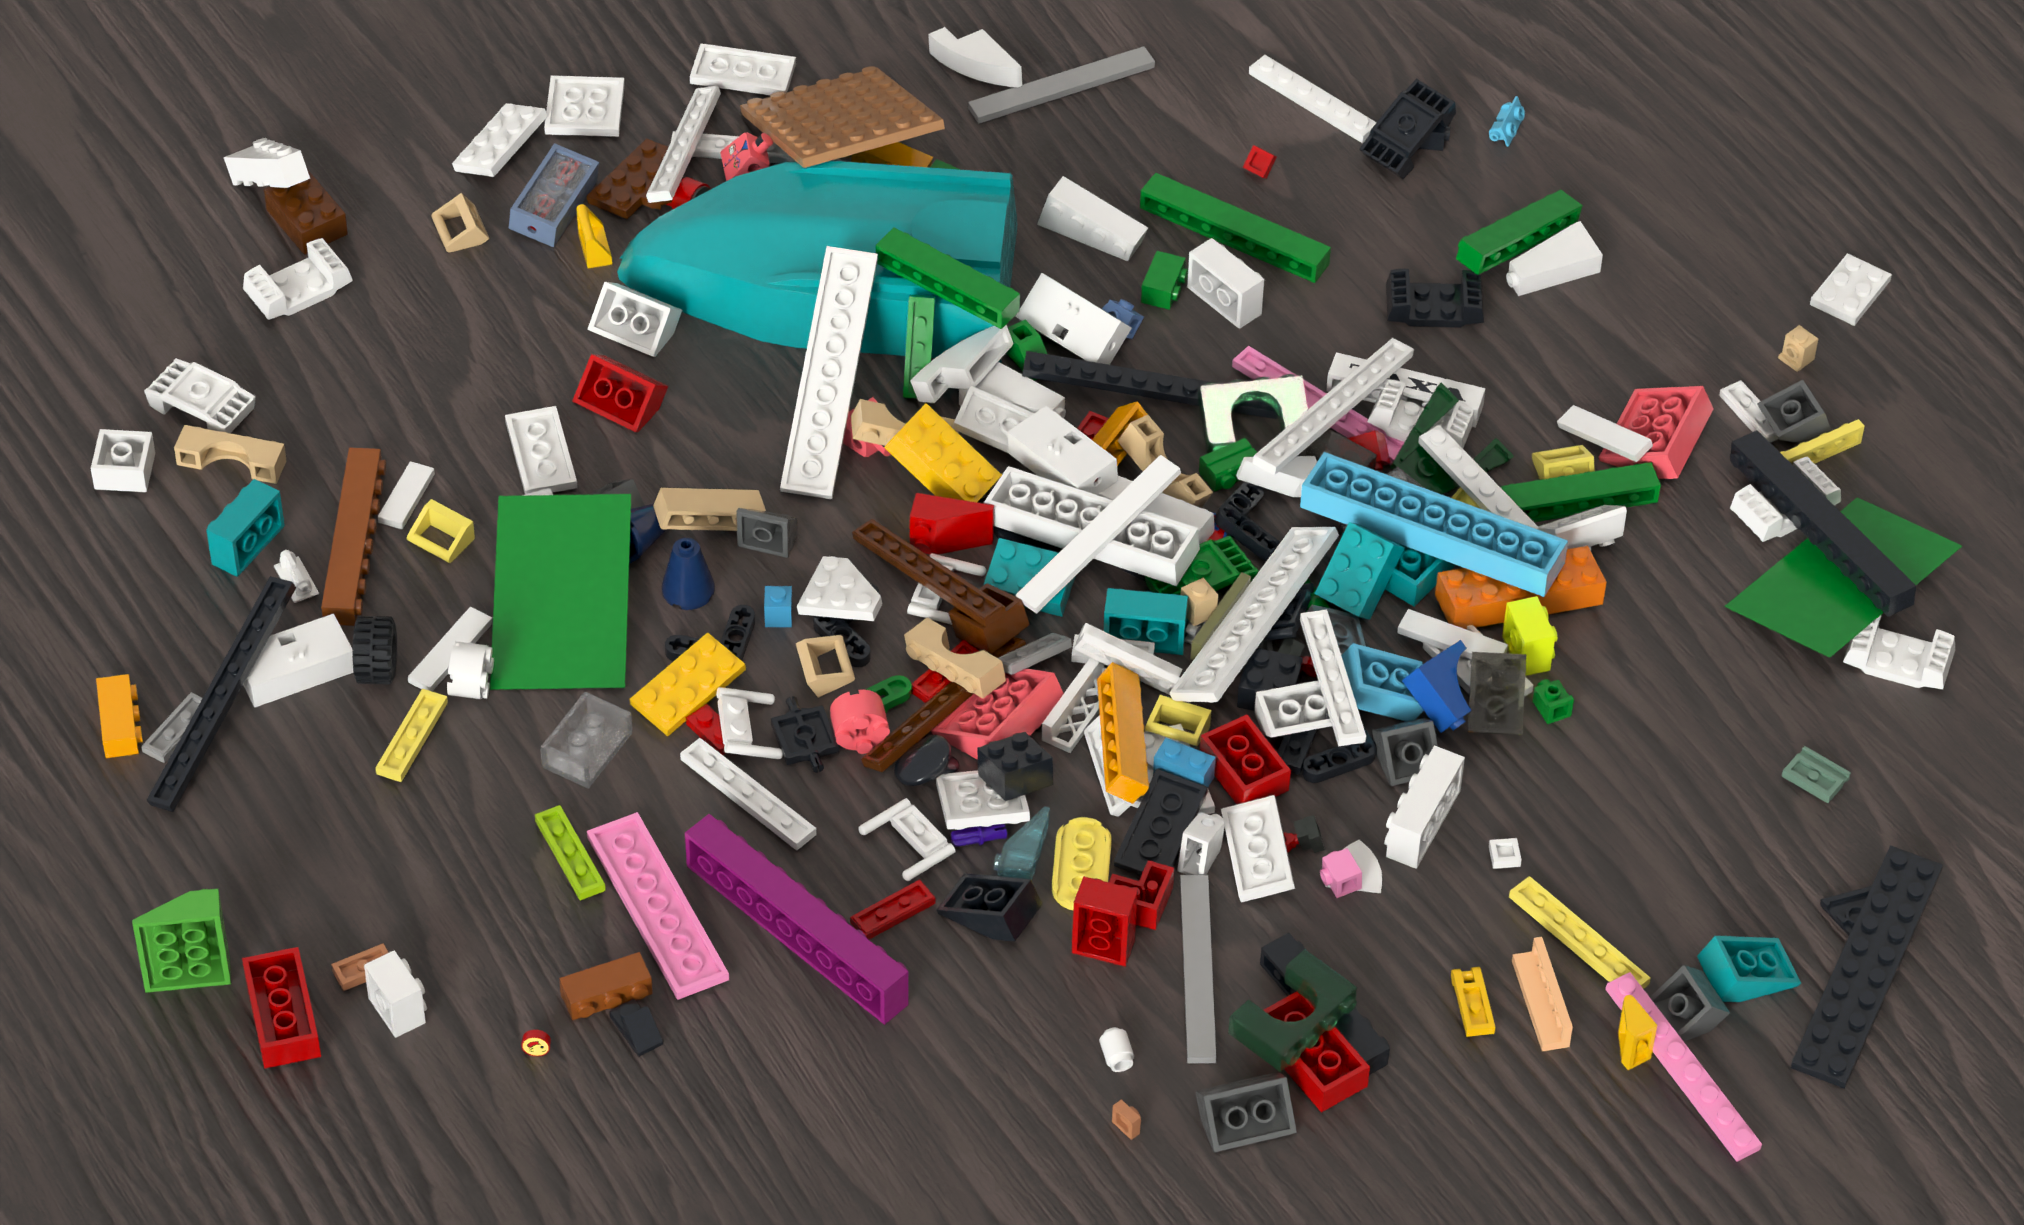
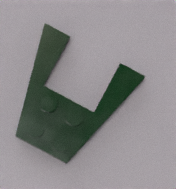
[1390,382,1514,495]

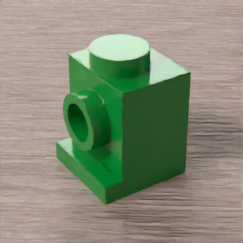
[1533,679,1574,724]

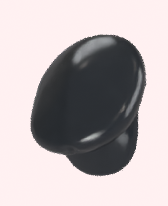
[894,735,959,786]

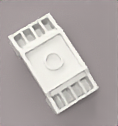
[243,238,353,320]
[144,358,255,433]
[1367,379,1474,448]
[1730,456,1841,542]
[1843,615,1955,689]

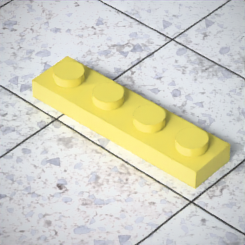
[1780,419,1865,465]
[376,689,448,782]

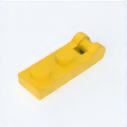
[1451,967,1495,1037]

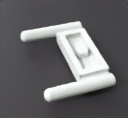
[907,553,986,625]
[716,687,783,759]
[858,798,956,881]

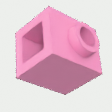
[1320,848,1362,898]

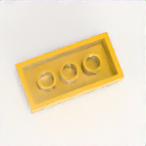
[884,403,1002,502]

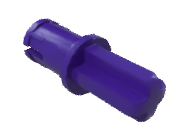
[951,824,1007,847]

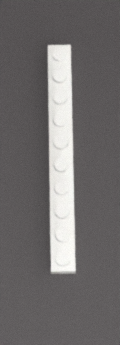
[1252,338,1414,475]

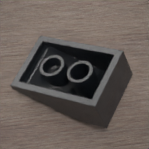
[937,873,1043,941]

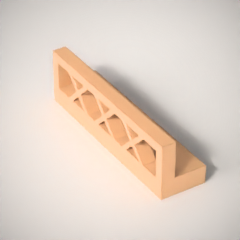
[1512,937,1573,1051]

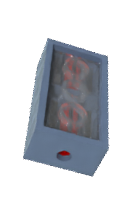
[509,143,599,247]

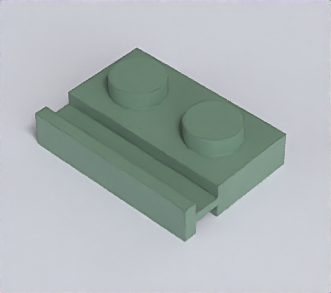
[1782,746,1851,803]

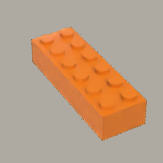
[1435,546,1607,629]

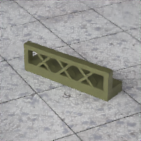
[1191,572,1251,660]

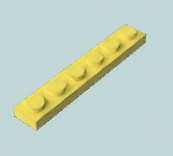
[1509,876,1651,989]

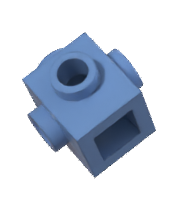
[1102,299,1144,339]

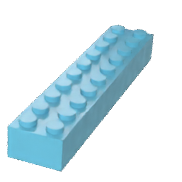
[1300,452,1568,597]

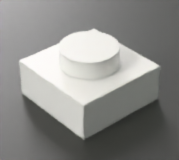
[1489,838,1521,869]

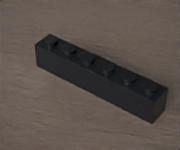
[1260,933,1390,1075]

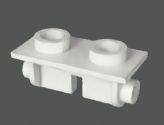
[274,550,319,603]

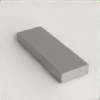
[998,633,1072,675]
[141,692,202,763]

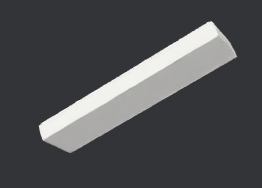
[1557,405,1653,462]
[408,607,493,692]
[1397,609,1508,669]

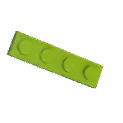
[535,805,606,901]

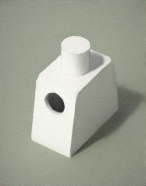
[1177,813,1225,875]

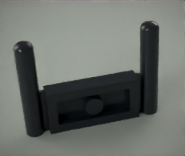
[1262,583,1314,641]

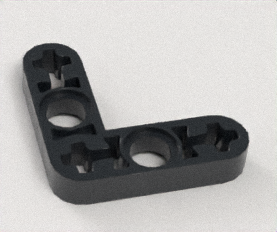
[1214,482,1280,561]
[813,583,879,667]
[665,605,755,661]
[1302,726,1376,783]

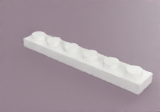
[1249,55,1377,143]
[1418,424,1539,530]
[1300,609,1366,746]
[680,738,816,850]

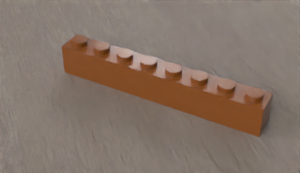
[321,448,386,626]

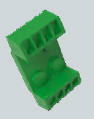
[1145,536,1258,595]

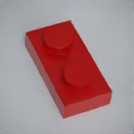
[686,704,725,755]

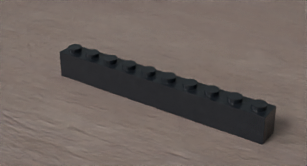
[1730,430,1916,617]

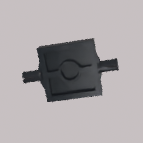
[771,696,839,773]

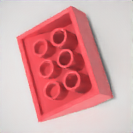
[1598,386,1714,479]
[931,669,1064,760]

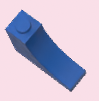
[1402,640,1472,733]

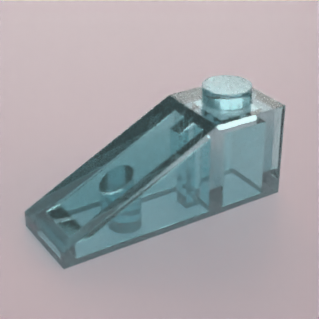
[994,807,1050,881]

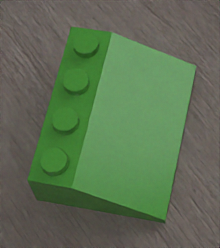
[132,889,231,993]

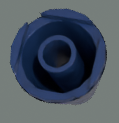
[629,503,667,563]
[662,538,715,610]

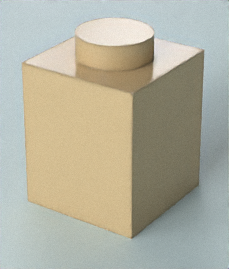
[1181,578,1218,626]

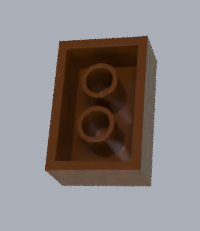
[264,169,348,255]

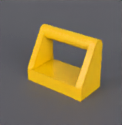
[576,204,612,268]
[1618,995,1657,1070]

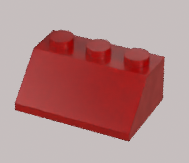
[572,354,668,433]

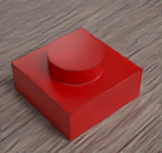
[1243,145,1277,179]

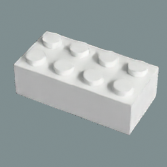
[1384,745,1465,869]

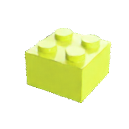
[1502,596,1558,676]

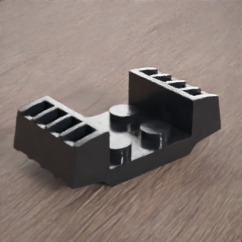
[1359,78,1456,179]
[1386,269,1484,328]

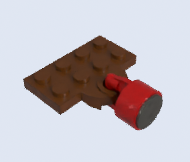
[587,138,711,219]

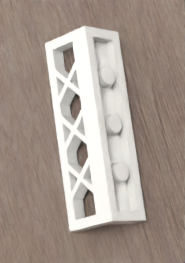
[1074,623,1182,695]
[1042,657,1106,753]
[1083,715,1144,817]

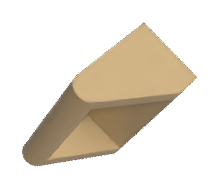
[431,193,490,252]
[796,635,855,698]

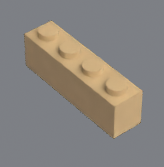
[653,488,766,531]

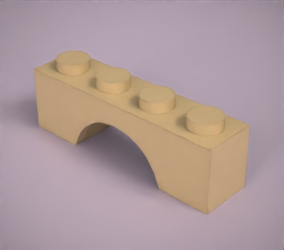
[851,399,958,446]
[1118,415,1213,508]
[174,425,286,484]
[904,617,1006,698]

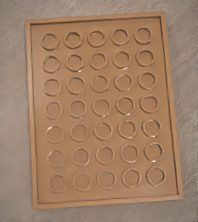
[740,66,945,168]

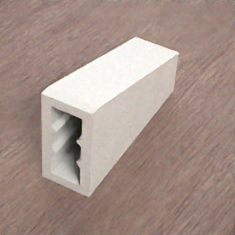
[1506,221,1603,296]
[959,362,1066,418]

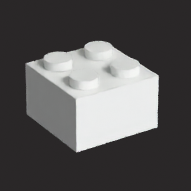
[91,429,155,492]
[364,950,427,1038]

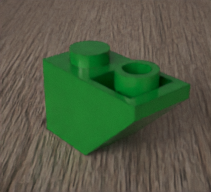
[1006,319,1047,381]

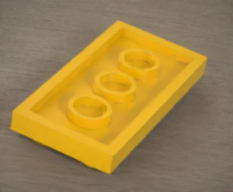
[630,633,746,736]

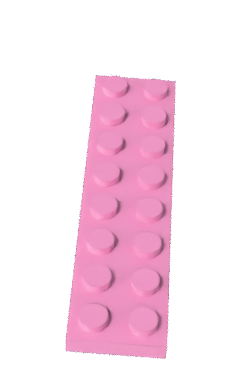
[587,812,729,1000]

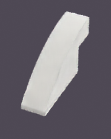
[928,27,1022,88]
[910,325,1014,403]

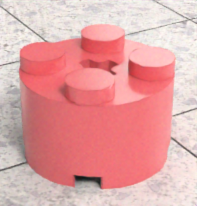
[830,690,890,754]

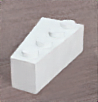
[224,138,310,188]
[1037,176,1148,261]

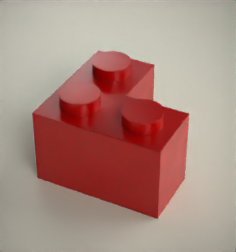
[1109,860,1174,930]

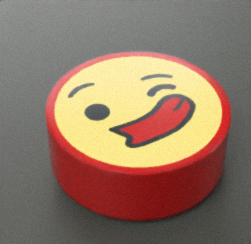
[521,1030,551,1056]

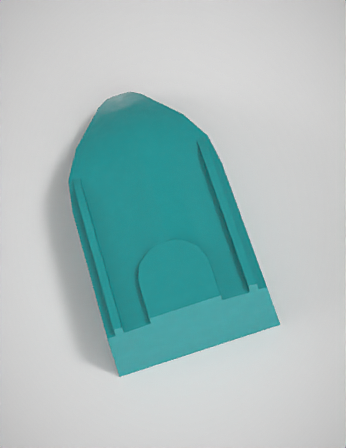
[617,161,1018,363]

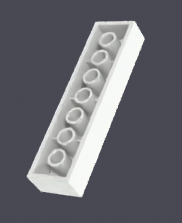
[984,466,1200,586]

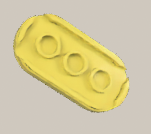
[1052,817,1111,910]

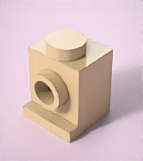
[1778,325,1818,372]

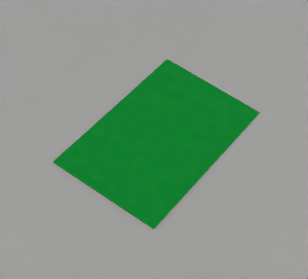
[490,494,631,690]
[1724,497,1962,658]

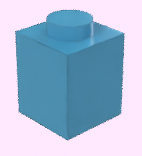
[764,586,792,627]

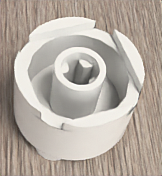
[447,641,494,699]

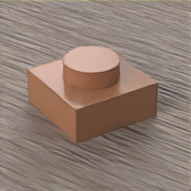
[1112,1099,1141,1140]

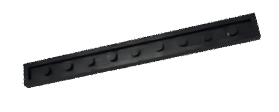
[1022,351,1280,419]
[147,576,296,812]

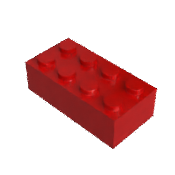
[242,947,321,1069]
[1254,989,1370,1112]

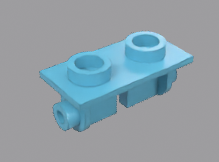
[1489,96,1525,147]

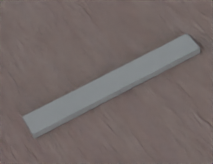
[968,46,1155,124]
[1180,875,1216,1063]

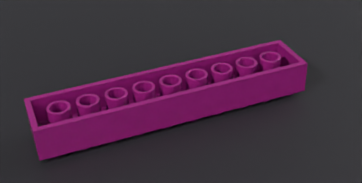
[685,814,908,1025]

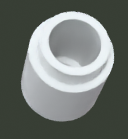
[1099,1027,1134,1072]

